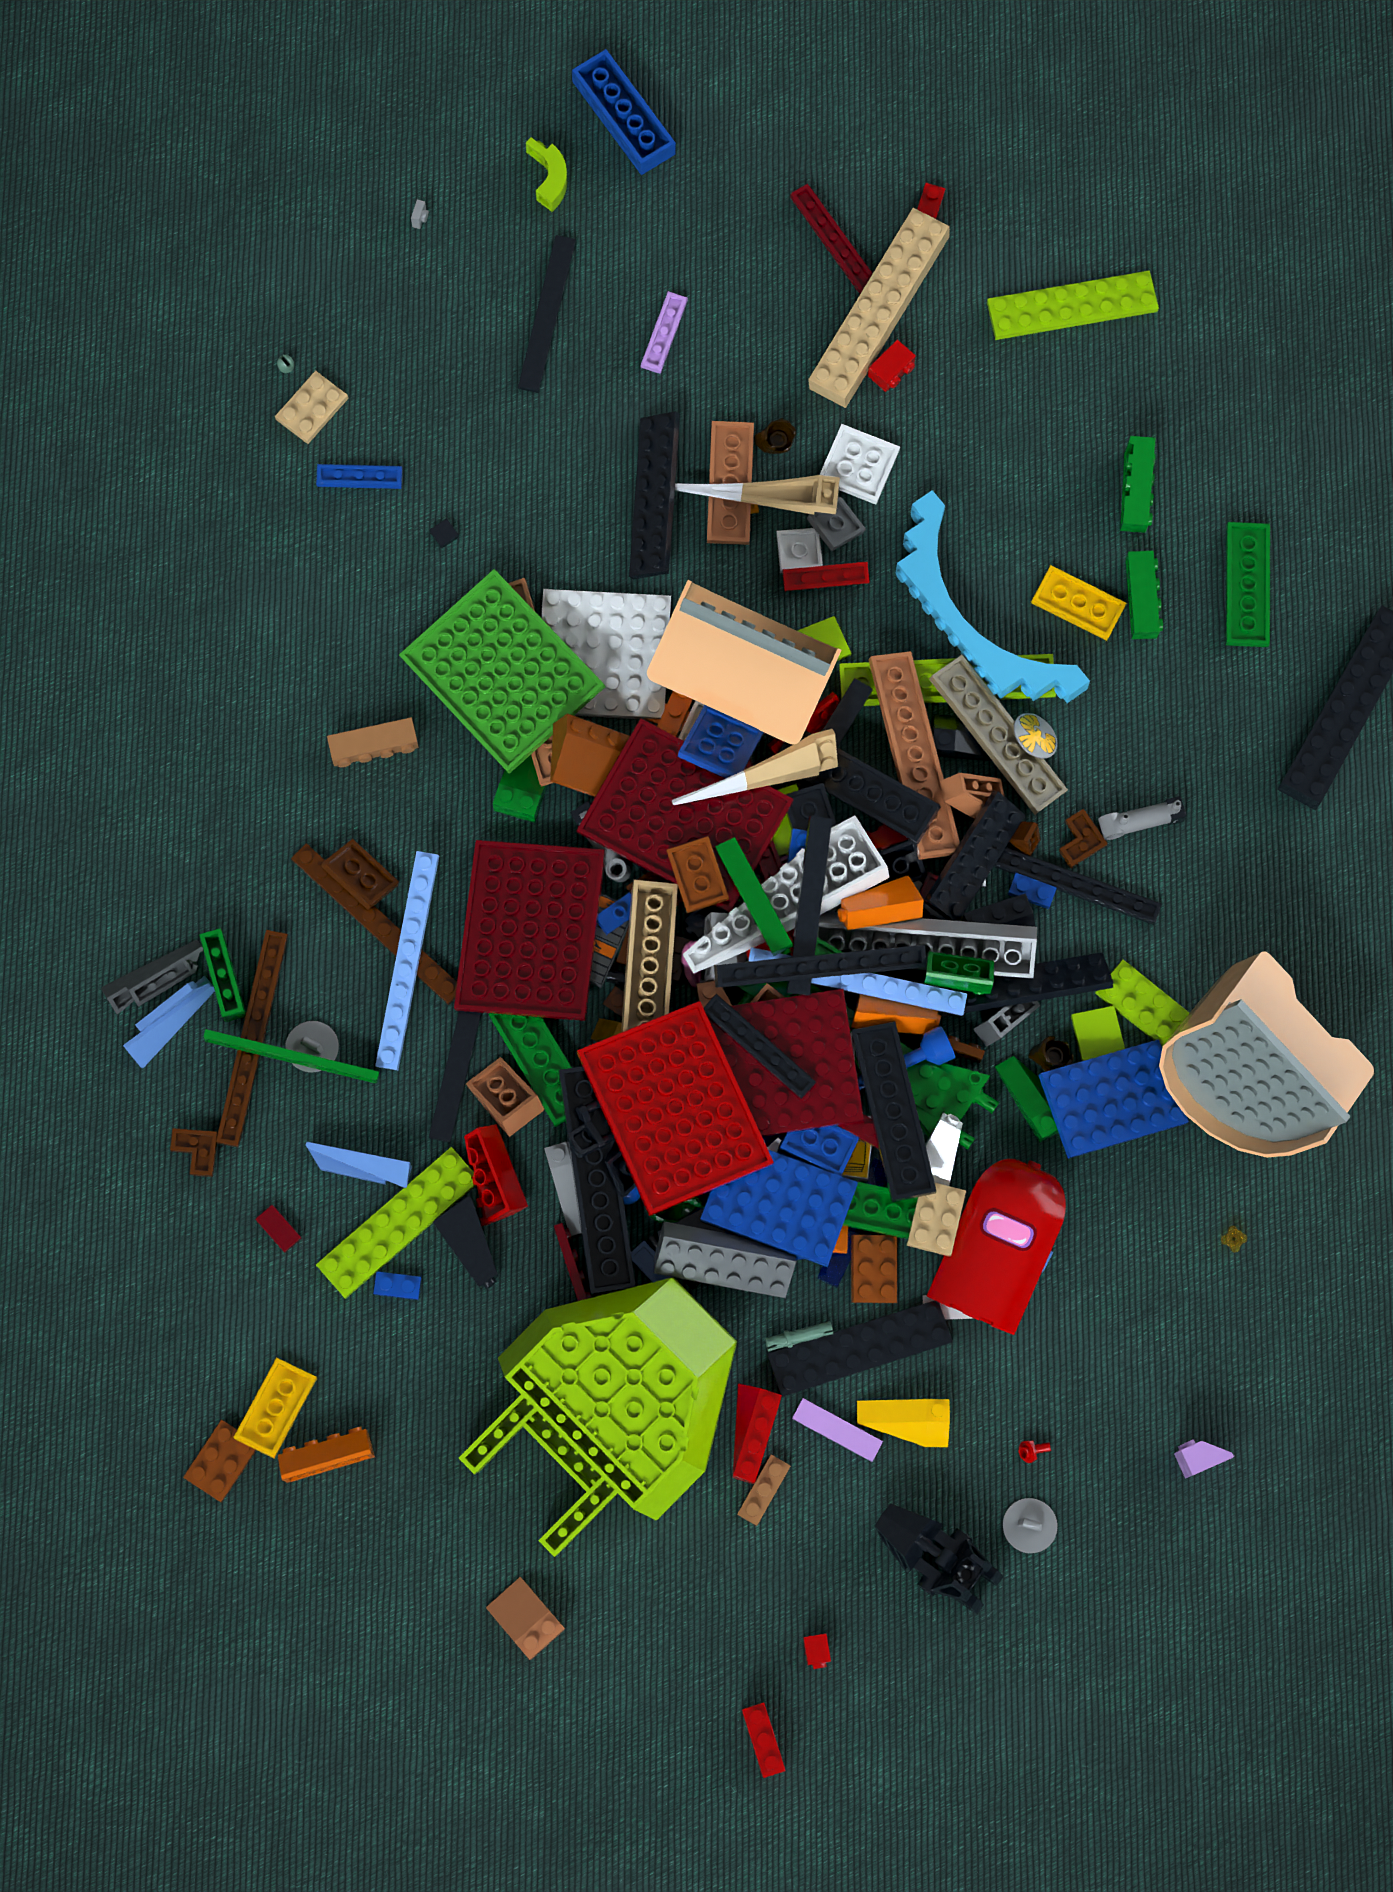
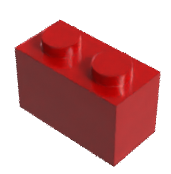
[868,339,916,392]

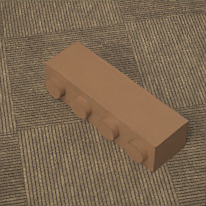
[327,717,419,767]

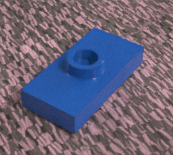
[597,892,631,935]

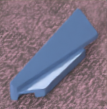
[123,976,215,1068]
[306,1142,412,1188]

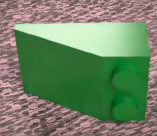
[493,755,547,823]

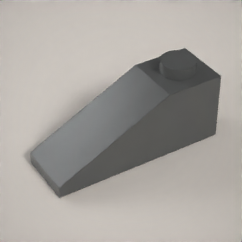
[974,1001,1040,1047]

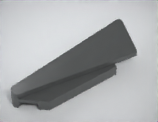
[101,940,203,1014]

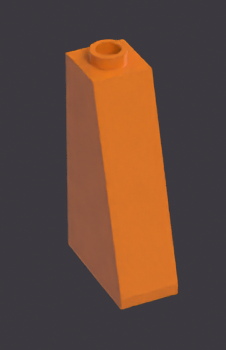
[838,876,924,930]
[851,994,941,1035]

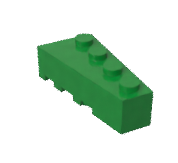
[1120,436,1156,533]

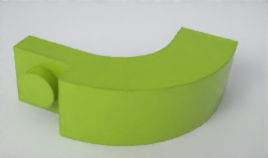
[526,137,567,212]

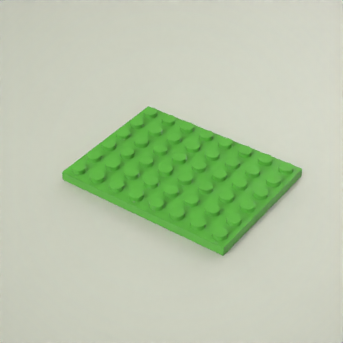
[399,569,606,774]

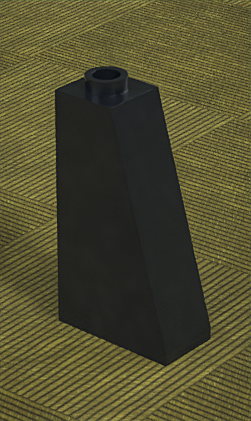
[433,1196,499,1290]

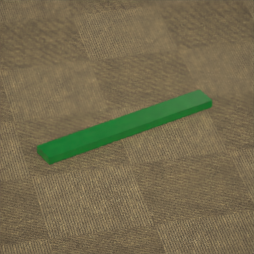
[204,1029,379,1083]

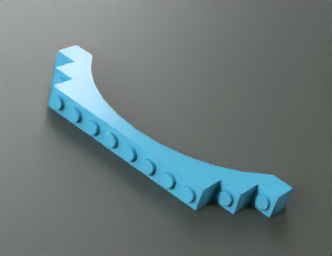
[896,490,1090,703]

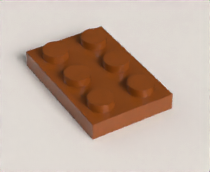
[666,836,729,913]
[851,1235,897,1303]
[183,1420,256,1503]

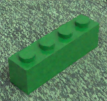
[1125,551,1163,639]
[199,928,246,1023]

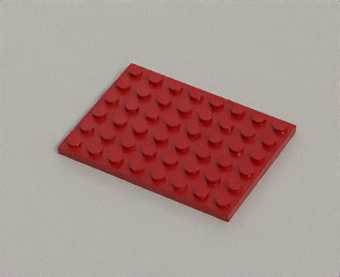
[577,1001,774,1216]

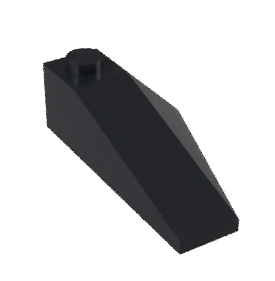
[932,714,992,761]

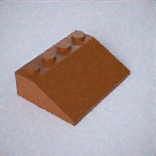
[550,713,630,797]

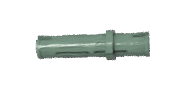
[764,1321,833,1352]

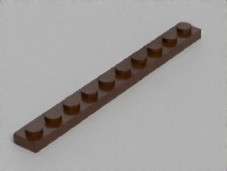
[291,843,457,1005]
[216,930,288,1148]

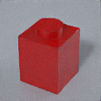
[803,1634,831,1669]

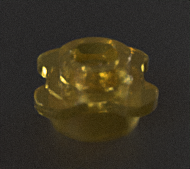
[1220,1226,1247,1253]

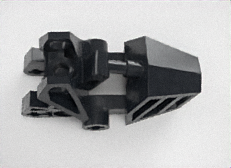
[875,1503,1003,1615]

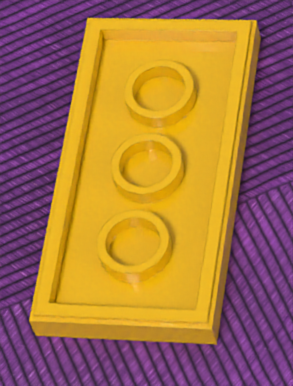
[1031,565,1127,641]
[234,1357,317,1459]

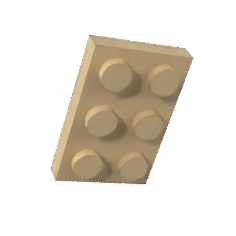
[275,371,349,444]
[906,1183,966,1257]

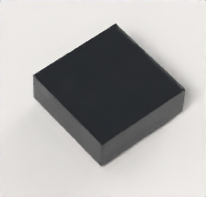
[429,518,459,548]

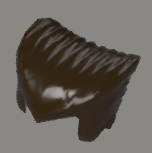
[754,418,796,454]
[1028,1036,1074,1072]

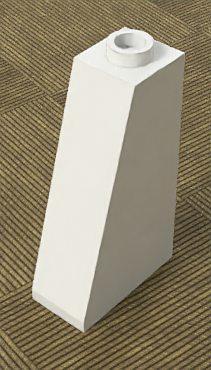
[925,1113,963,1186]

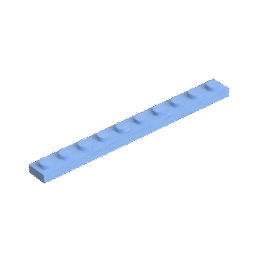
[375,851,439,1071]
[748,947,967,1016]

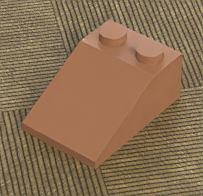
[466,1057,544,1137]
[486,1577,565,1660]

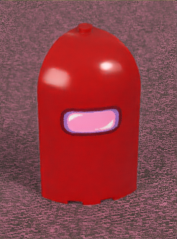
[927,1159,1066,1335]

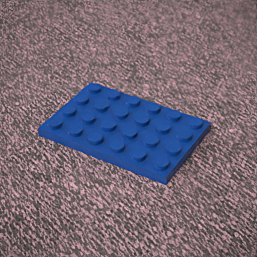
[1038,1039,1189,1159]
[700,1150,858,1267]

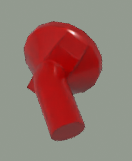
[1019,1440,1051,1463]

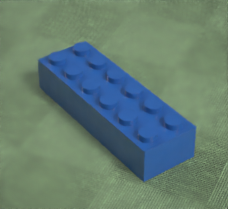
[572,49,676,175]

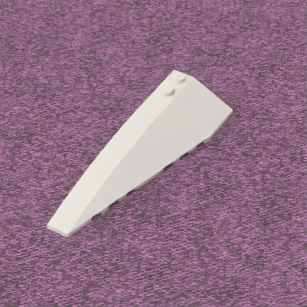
[683,815,889,974]

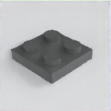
[807,497,866,551]

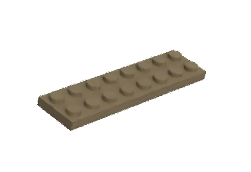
[929,655,1068,815]

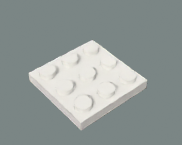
[820,424,900,504]

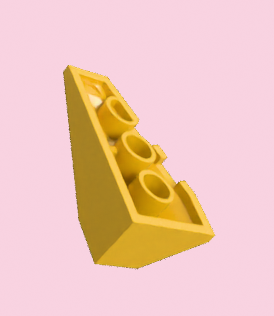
[857,1399,950,1447]

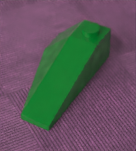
[995,1056,1058,1143]

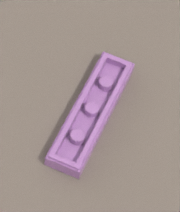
[641,291,688,374]
[792,1398,883,1462]

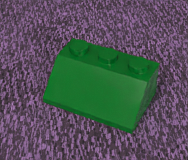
[924,951,994,995]

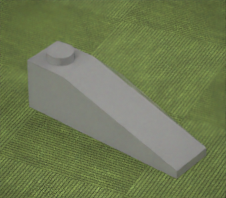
[544,1142,581,1237]

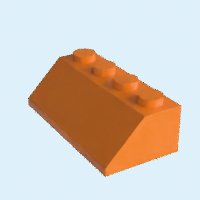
[278,1427,375,1483]

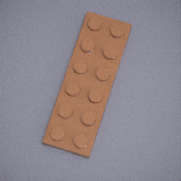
[707,421,754,545]

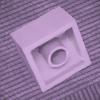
[1174,1439,1234,1479]

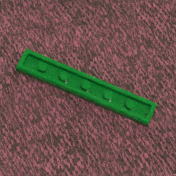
[715,837,793,956]

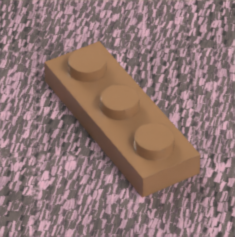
[737,1455,791,1526]

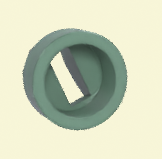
[277,354,294,373]

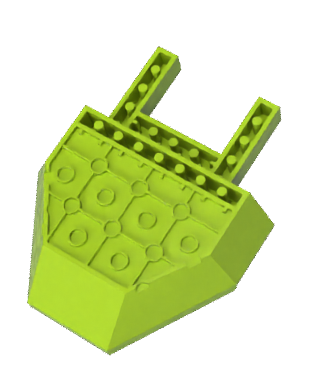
[459,1277,737,1557]

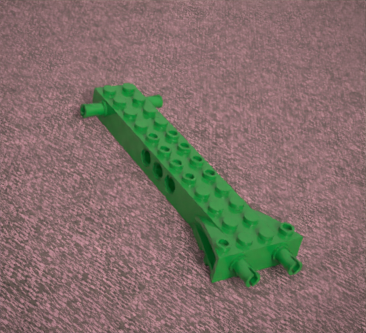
[732,949,999,1150]

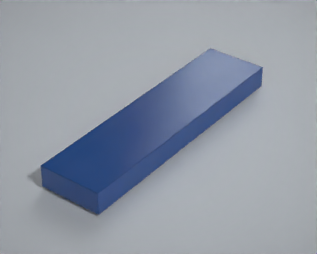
[316,464,402,489]

